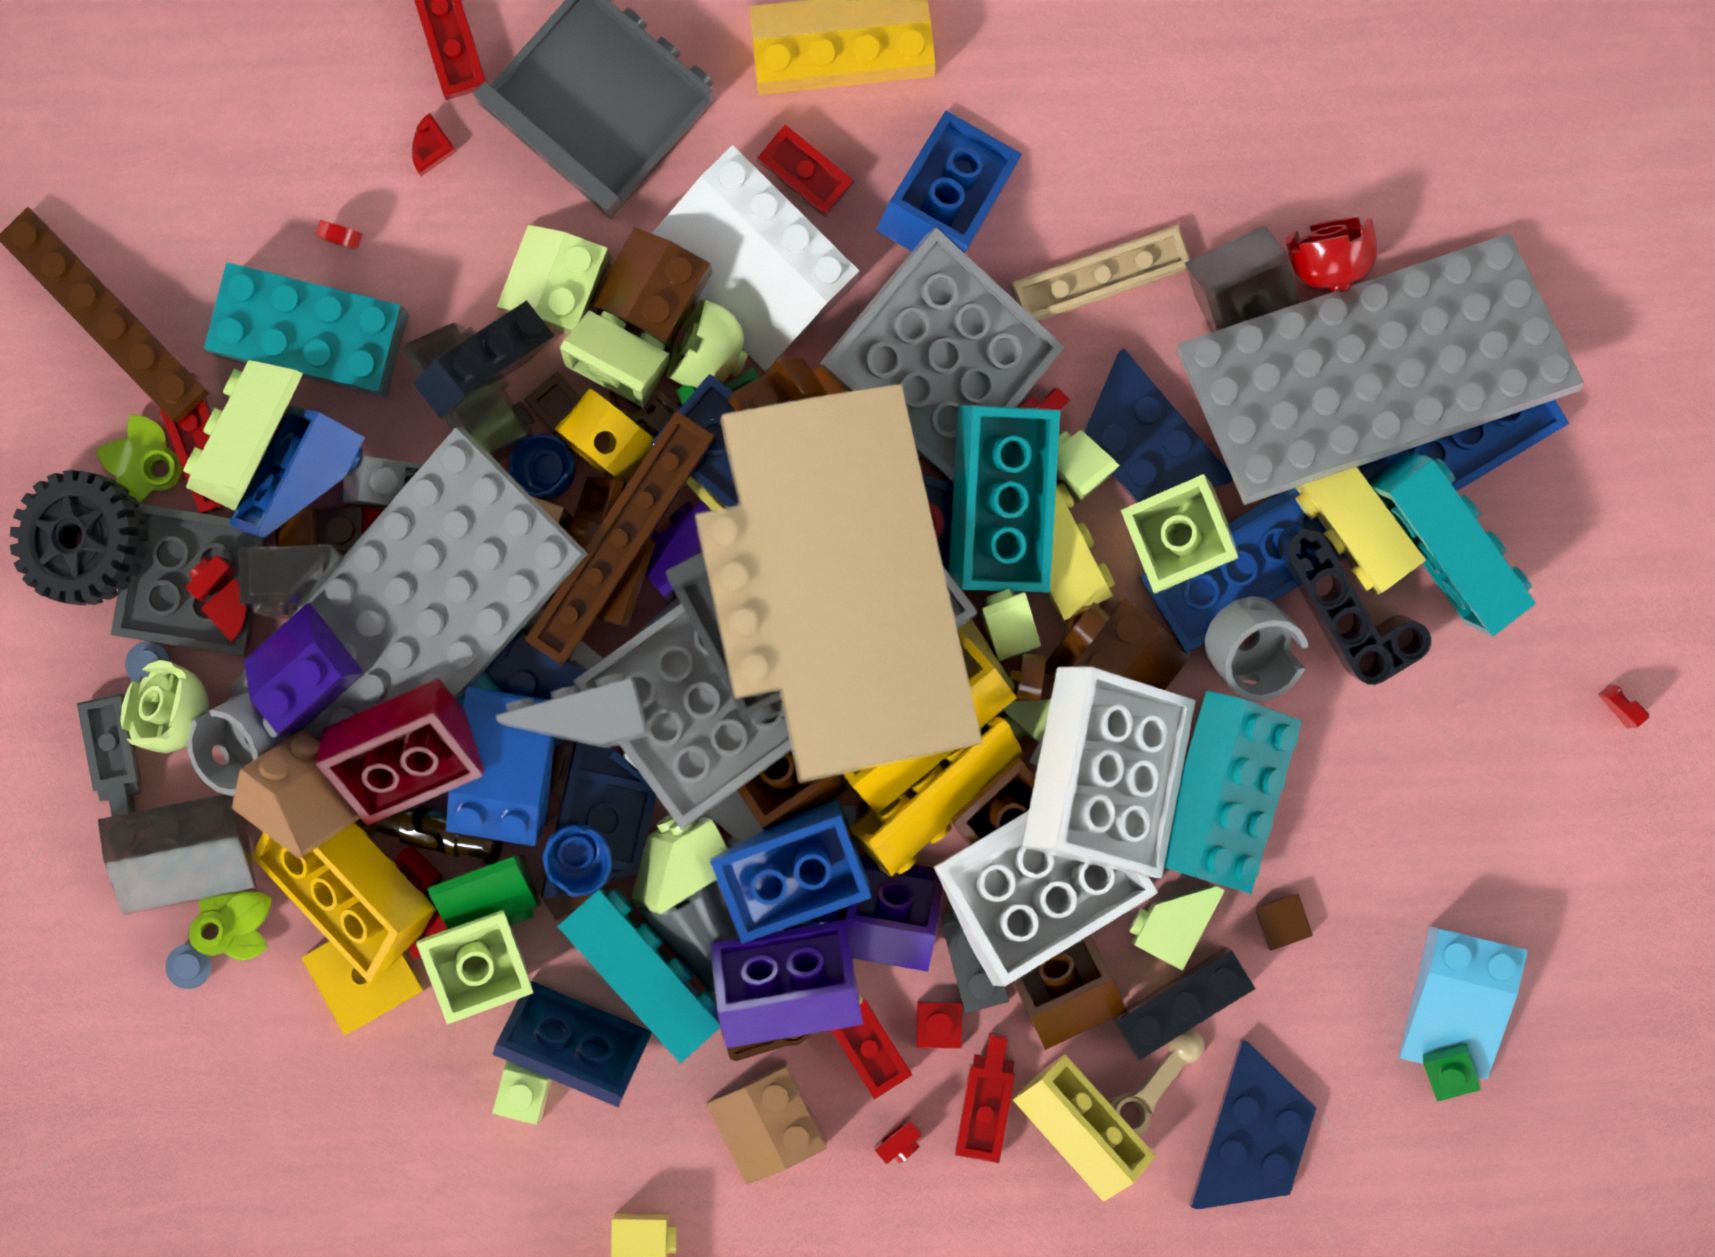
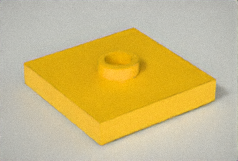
[301,941,425,1036]

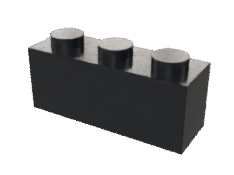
[413,300,555,419]
[1112,947,1256,1060]

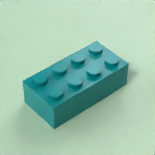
[204,262,408,399]
[949,405,1060,592]
[1367,451,1537,637]
[1164,690,1302,894]
[557,887,721,1064]

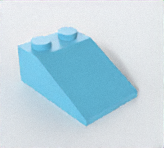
[1399,926,1528,1080]

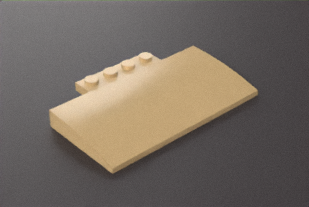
[695,384,982,783]

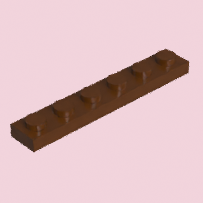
[0,207,210,424]
[525,411,716,666]

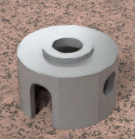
[1205,596,1308,701]
[187,693,292,796]

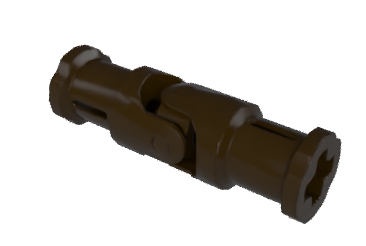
[363,805,504,865]

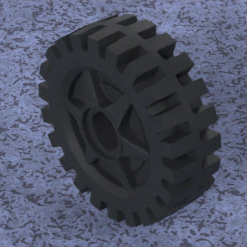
[10,470,148,606]

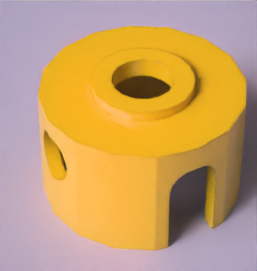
[554,389,654,483]

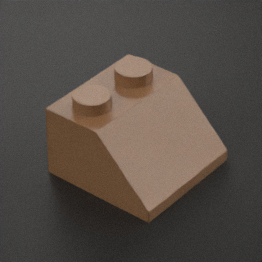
[232,729,361,859]
[706,1062,827,1184]

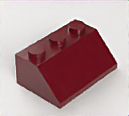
[316,678,484,825]

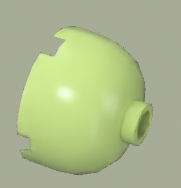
[665,299,748,389]
[120,660,209,753]

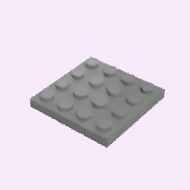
[819,227,1065,483]

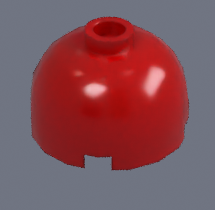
[1285,217,1377,294]

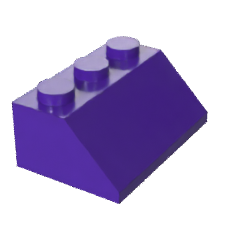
[710,920,863,1048]

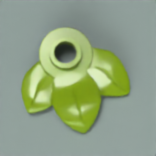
[96,414,183,502]
[188,874,272,961]

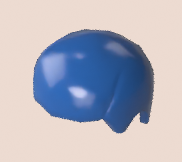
[509,433,576,501]
[542,823,613,897]

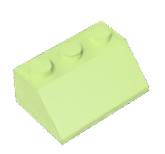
[183,360,303,511]

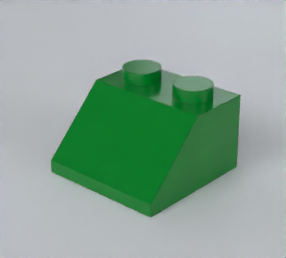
[427,854,542,929]

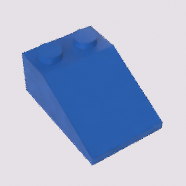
[876,110,1022,254]
[228,406,365,538]
[446,687,554,847]
[710,799,872,944]

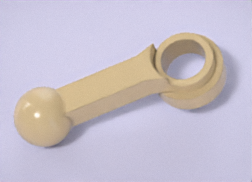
[1108,1029,1204,1136]

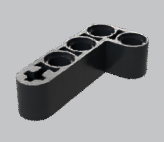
[1278,524,1432,685]

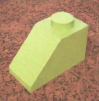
[1057,429,1119,503]
[1129,885,1225,971]
[492,1061,552,1125]

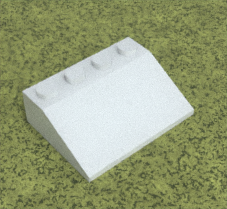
[652,145,860,373]
[1022,667,1196,878]
[934,810,1158,986]

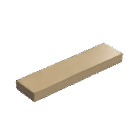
[1010,225,1193,322]

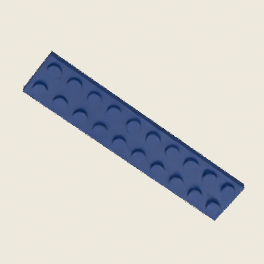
[1139,400,1570,654]

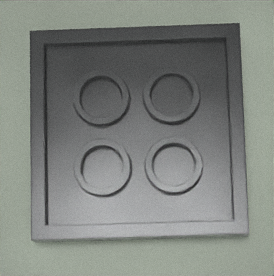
[111,504,268,657]

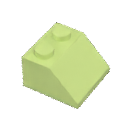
[497,225,612,335]
[560,311,670,409]
[1121,474,1239,593]
[631,815,728,914]
[416,910,533,1024]

